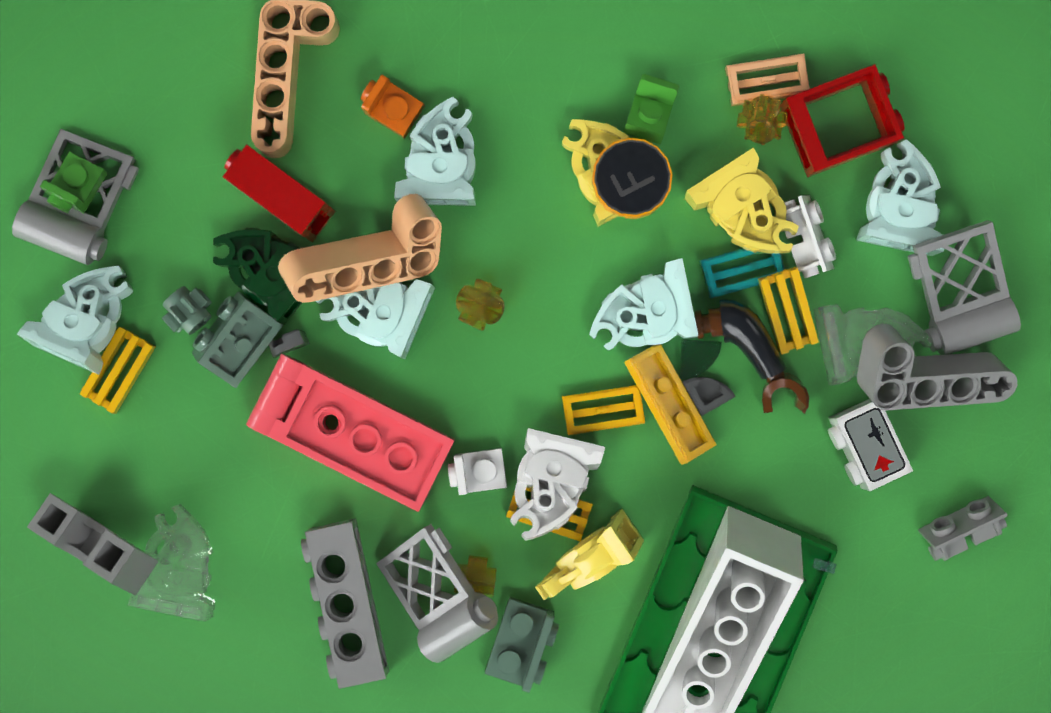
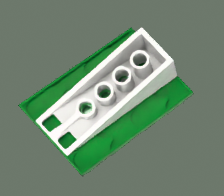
[598,485,837,713]

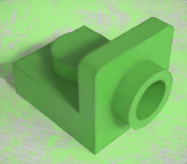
[624,74,679,145]
[40,151,107,214]

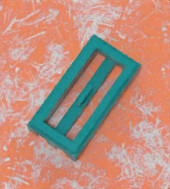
[699,249,785,299]

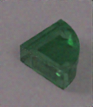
[679,340,722,379]

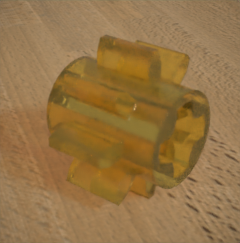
[737,94,788,145]
[456,278,505,331]
[454,555,497,598]

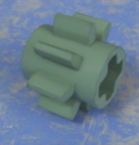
[162,286,212,335]

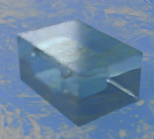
[812,558,837,574]

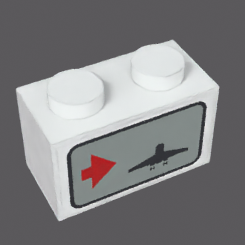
[828,399,913,491]

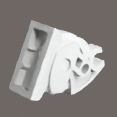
[510,428,605,541]

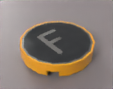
[592,138,672,219]

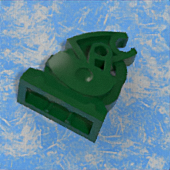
[213,228,302,325]

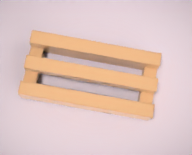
[725,53,810,106]

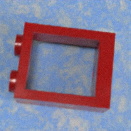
[780,64,905,178]
[222,144,336,243]

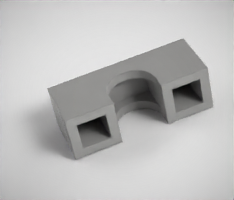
[27,493,158,596]

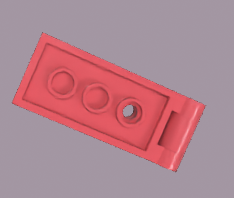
[246,353,456,512]

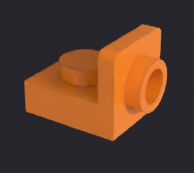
[360,74,425,139]

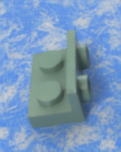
[192,291,283,388]
[484,597,559,693]

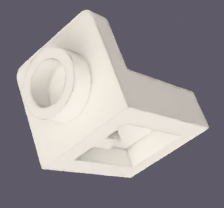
[448,448,507,495]

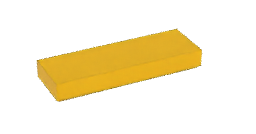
[624,344,717,465]

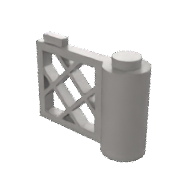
[12,129,139,265]
[907,220,1021,355]
[376,524,498,663]

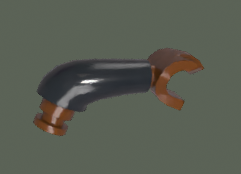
[695,299,809,414]

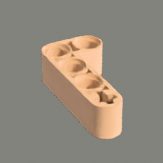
[251,0,340,158]
[278,194,442,303]

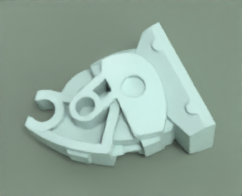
[394,97,476,206]
[856,139,944,256]
[589,258,699,351]
[17,266,133,375]
[316,279,435,359]

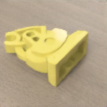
[562,119,629,227]
[685,147,799,253]
[535,509,644,600]

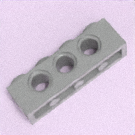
[301,518,389,689]

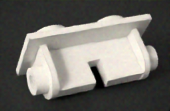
[784,195,836,279]

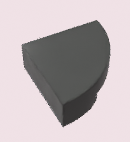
[268,329,310,358]
[682,377,736,416]

